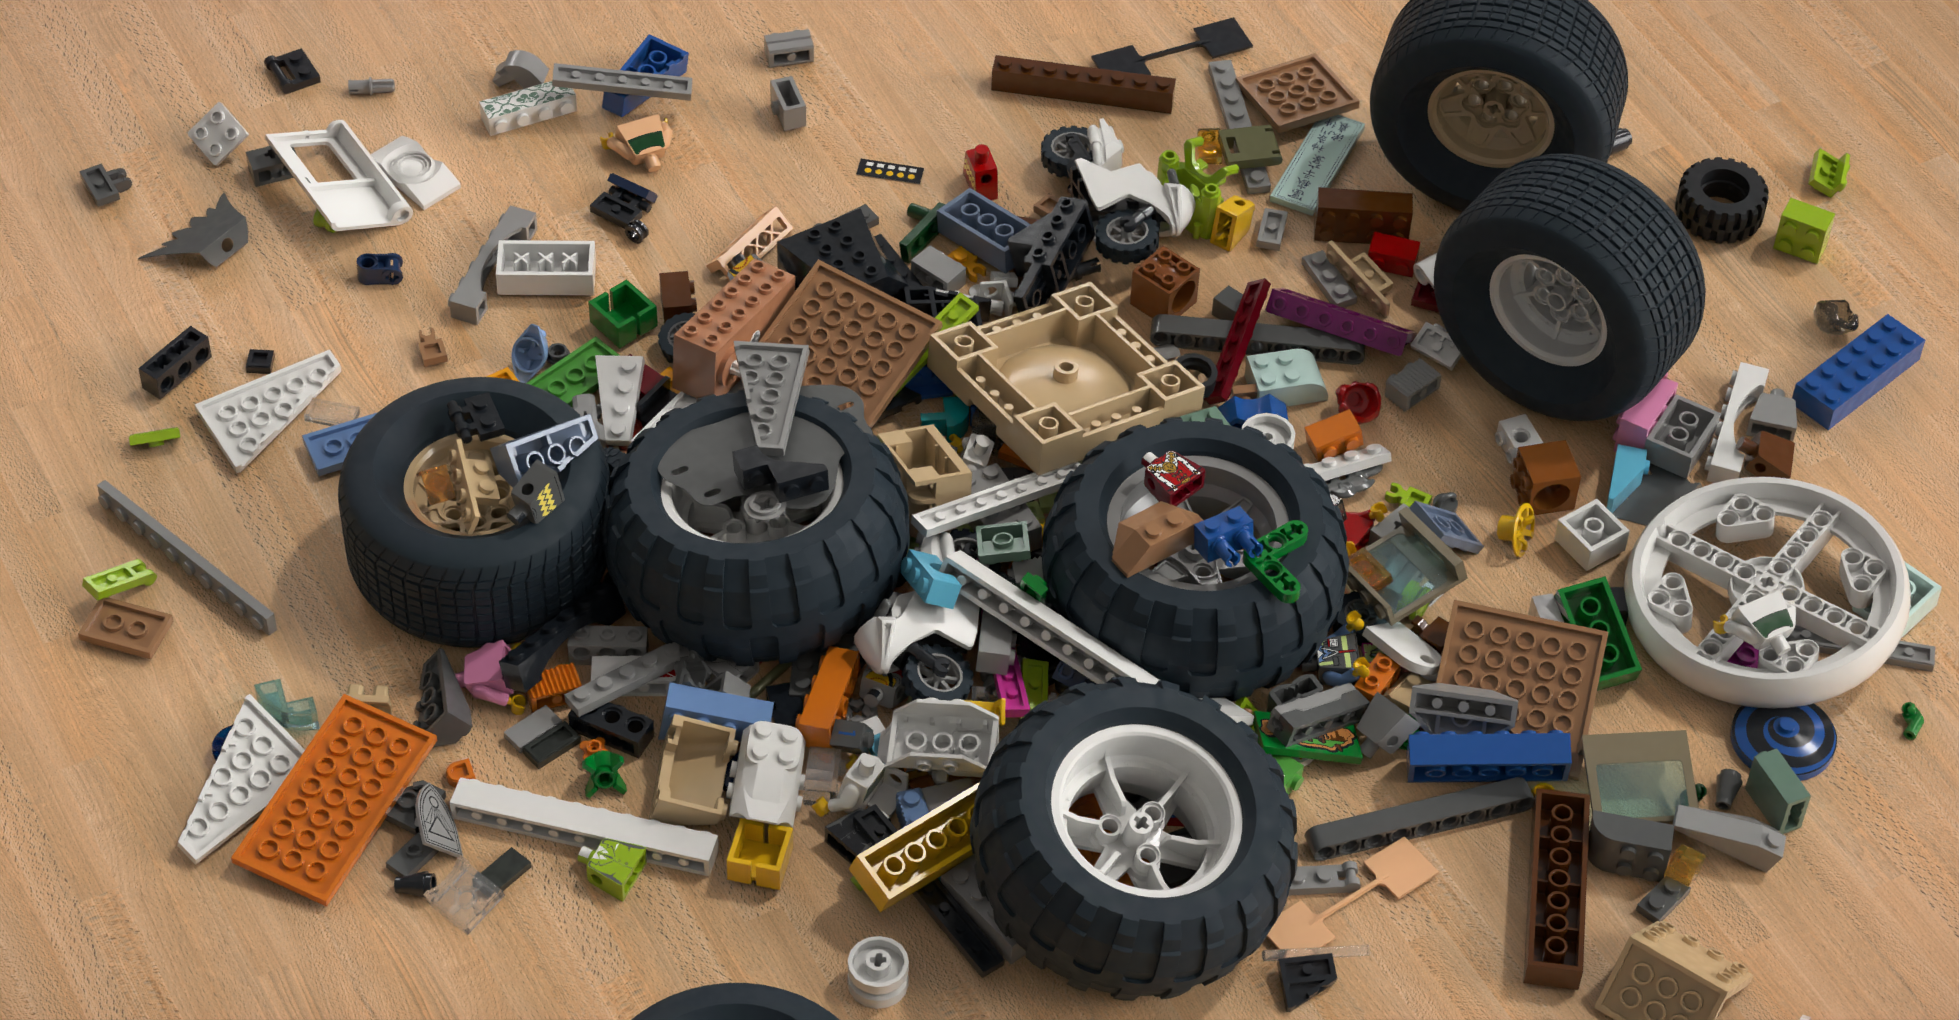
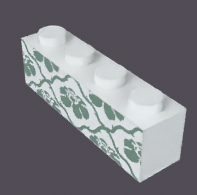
[479,81,577,136]

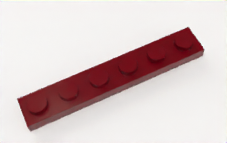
[1203,278,1271,405]

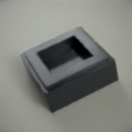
[246,349,275,374]

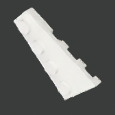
[595,355,645,446]

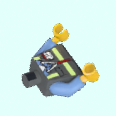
[1301,610,1370,687]

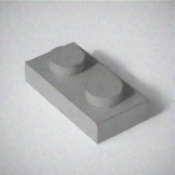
[1256,208,1288,251]

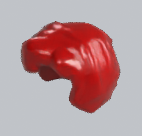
[1335,381,1382,424]

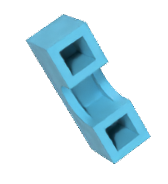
[900,549,962,609]

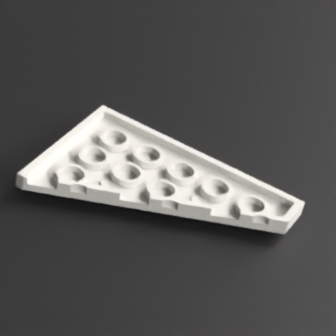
[195,350,341,473]
[177,694,305,865]

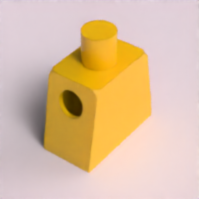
[1210,195,1255,252]

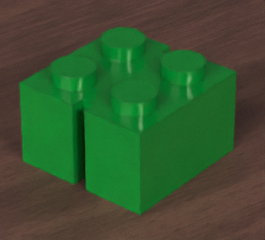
[588,279,658,349]

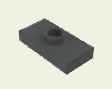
[386,831,439,877]

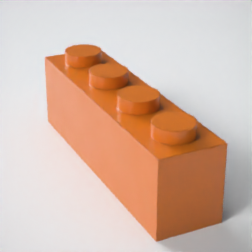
[795,646,861,764]

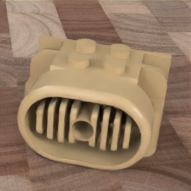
[877,424,972,538]

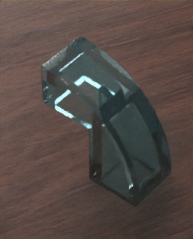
[254,679,320,730]

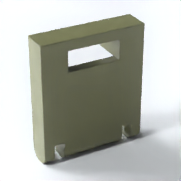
[1218,125,1283,169]

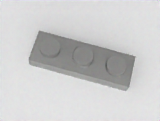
[1301,250,1357,308]

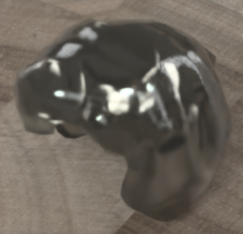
[1813,300,1859,335]

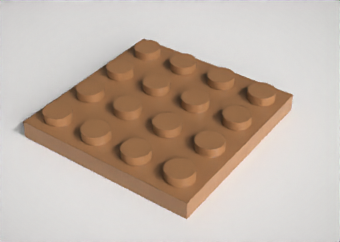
[1235,53,1360,133]

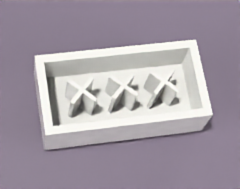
[496,240,596,295]

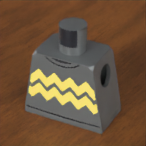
[507,459,565,525]

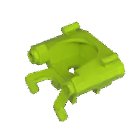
[1157,136,1239,239]

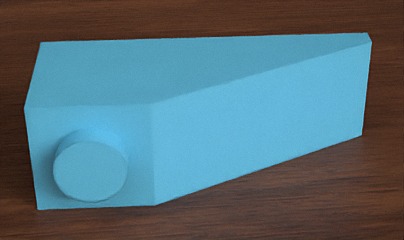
[1606,444,1650,513]

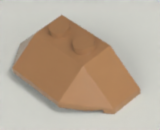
[1112,501,1203,578]

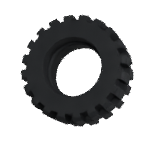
[1675,157,1769,244]

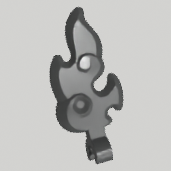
[1325,464,1383,499]

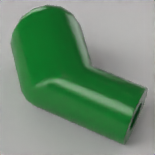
[1901,702,1924,740]

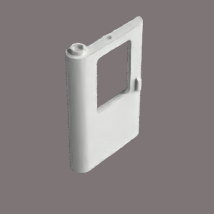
[265,120,413,231]

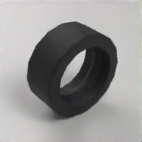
[1176,353,1218,399]

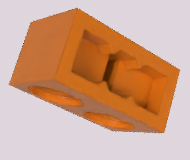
[1354,652,1401,703]

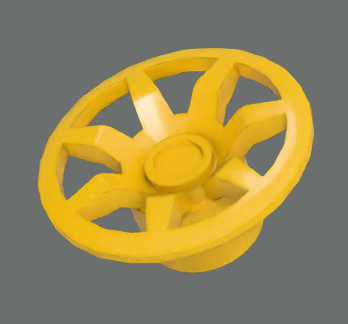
[1497,503,1535,558]

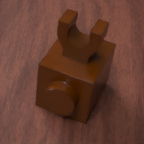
[1410,615,1449,657]

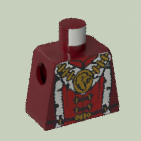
[1141,451,1205,506]

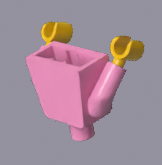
[455,640,526,715]

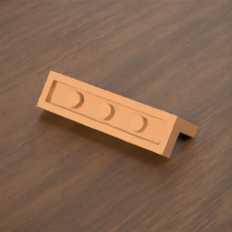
[706,206,793,281]

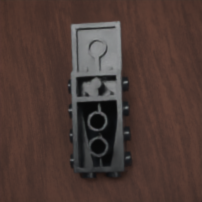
[1007,196,1096,313]

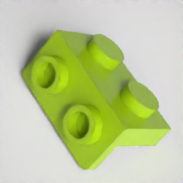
[1808,148,1850,198]

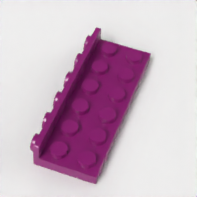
[1265,288,1418,356]

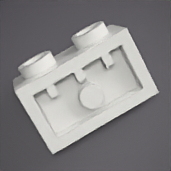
[1411,322,1462,371]

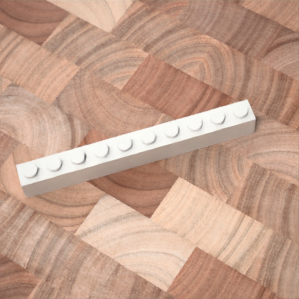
[939,550,1159,684]
[450,777,719,876]

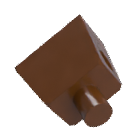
[1736,431,1795,479]

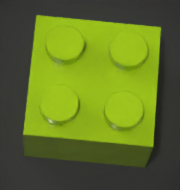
[1773,198,1836,264]

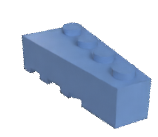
[658,682,774,742]

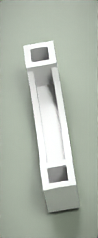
[1704,362,1769,483]

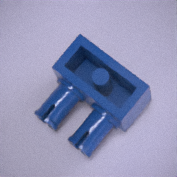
[1194,506,1263,567]

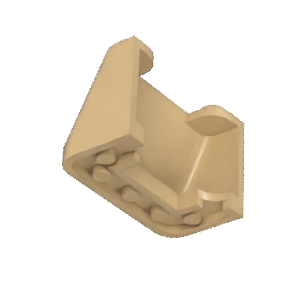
[649,714,738,826]

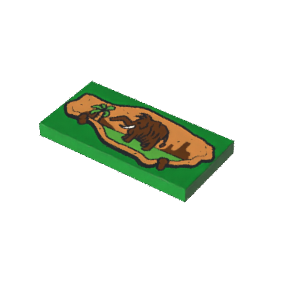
[1253,711,1363,765]

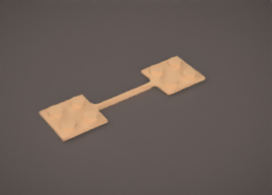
[1267,836,1439,958]

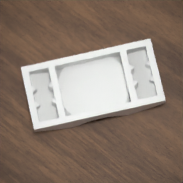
[371,136,461,210]

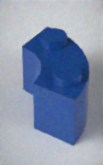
[1218,394,1288,429]

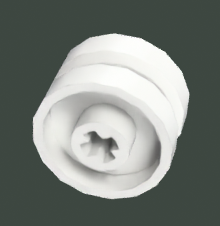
[1242,413,1296,449]
[848,936,909,1009]

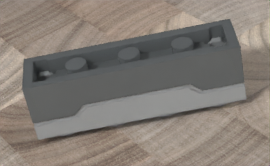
[1266,683,1370,747]

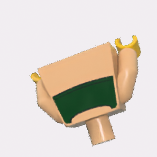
[600,114,673,172]

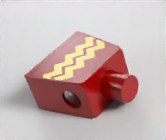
[963,144,998,200]

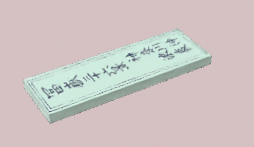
[1270,115,1365,216]

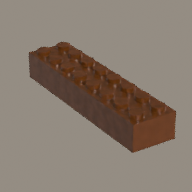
[1523,788,1590,990]

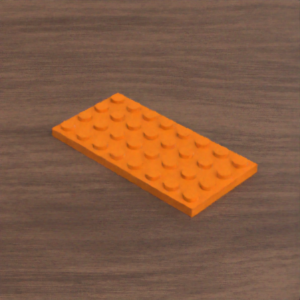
[231,694,437,907]

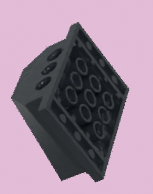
[777,208,923,301]

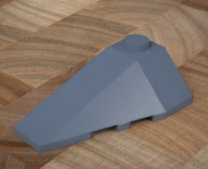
[490,414,598,488]

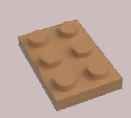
[78,597,173,660]

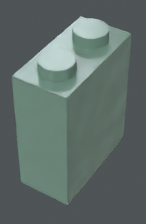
[1745,748,1811,834]

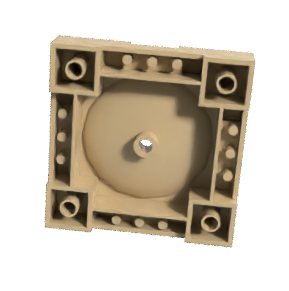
[927,282,1205,476]

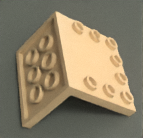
[1594,921,1754,1020]

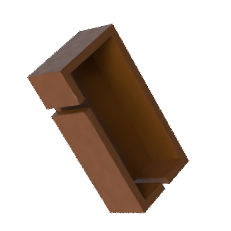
[1314,187,1413,244]

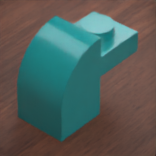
[920,397,969,443]

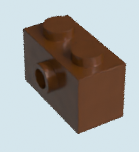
[659,271,697,324]

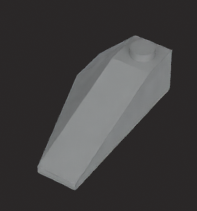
[1673,805,1786,873]

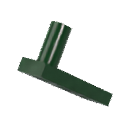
[899,202,946,264]

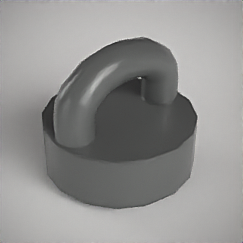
[1432,492,1458,513]

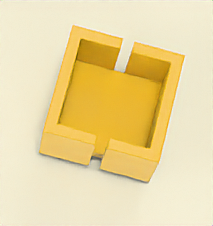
[727,818,793,890]

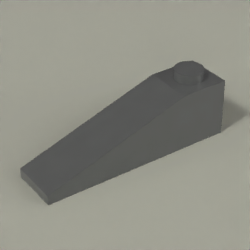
[413,647,473,746]

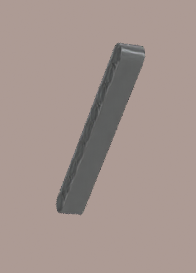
[1150,314,1365,365]
[1304,777,1534,861]

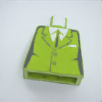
[577,838,647,901]

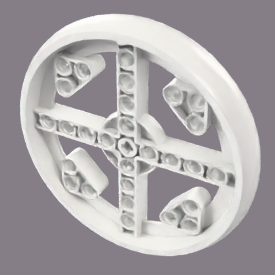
[1624,477,1911,708]

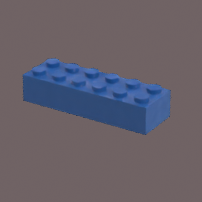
[1792,314,1926,430]
[1406,730,1572,783]

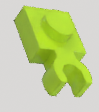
[1384,483,1432,507]

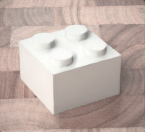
[1554,499,1630,571]

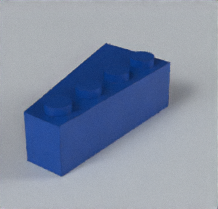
[602,34,689,117]

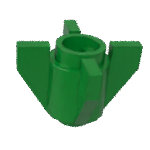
[582,750,627,799]

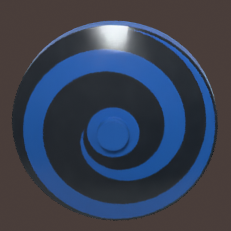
[1730,703,1837,781]

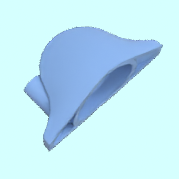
[512,324,548,383]

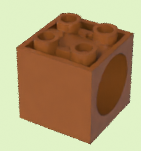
[1130,246,1200,319]
[1510,440,1581,516]

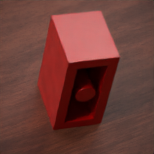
[1368,232,1421,278]

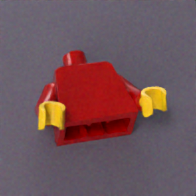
[1340,502,1388,559]

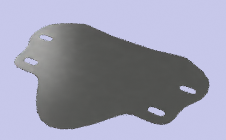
[658,385,873,509]

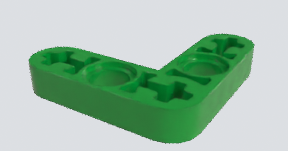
[1242,520,1308,603]

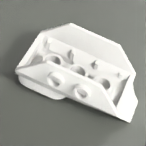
[877,698,999,777]
[726,721,806,828]

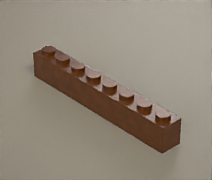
[991,55,1176,114]

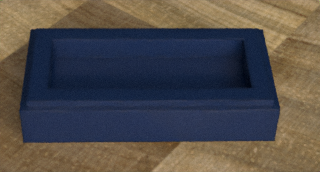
[607,173,658,203]

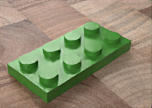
[526,336,620,407]

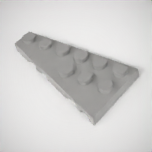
[733,341,809,456]

